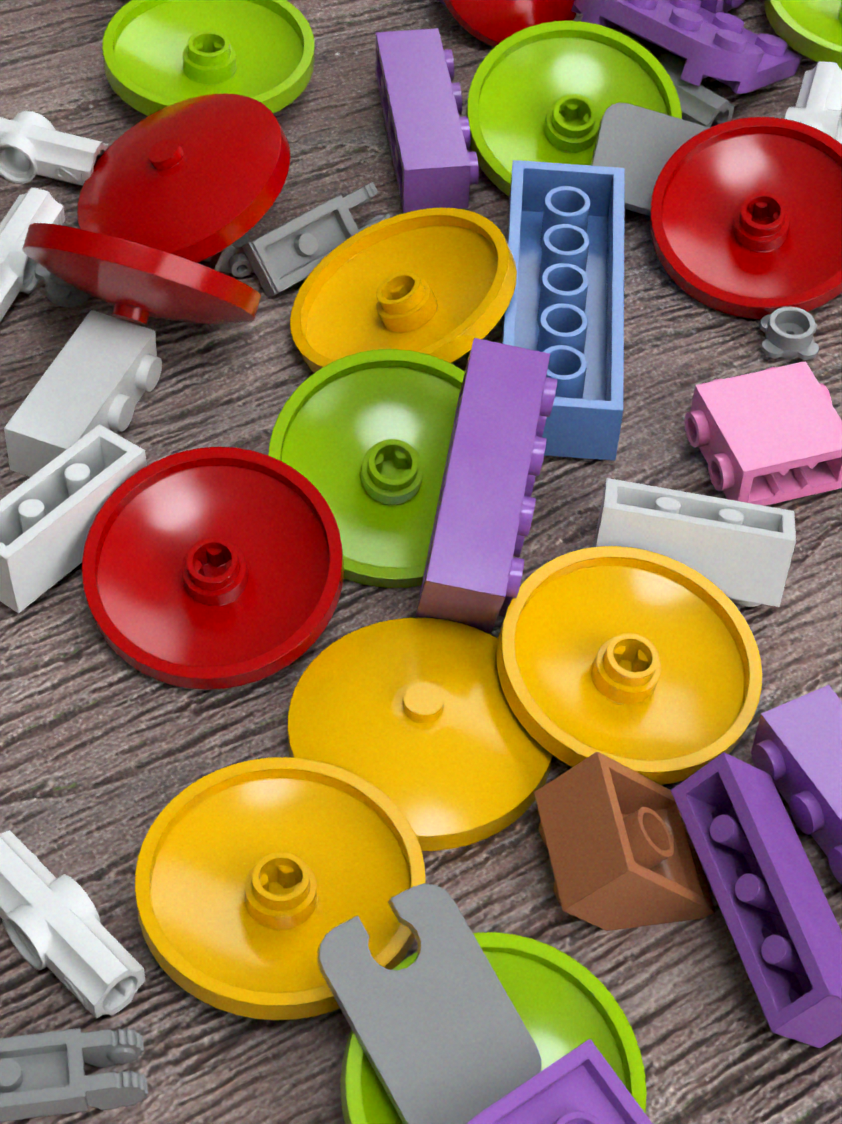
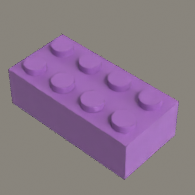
[415,338,557,634]

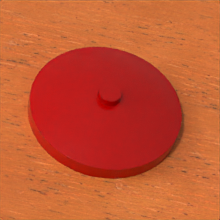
[77,93,290,263]
[650,117,842,319]
[22,223,261,325]
[82,447,344,690]

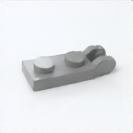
[242,182,390,297]
[0,1028,148,1122]

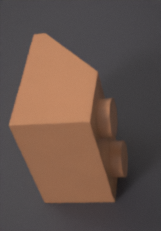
[534,751,715,931]

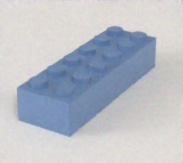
[501,160,625,461]

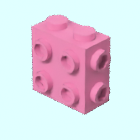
[684,361,842,506]

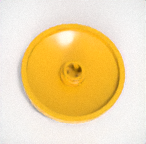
[290,208,517,373]
[497,546,762,785]
[288,618,554,851]
[135,757,426,1020]

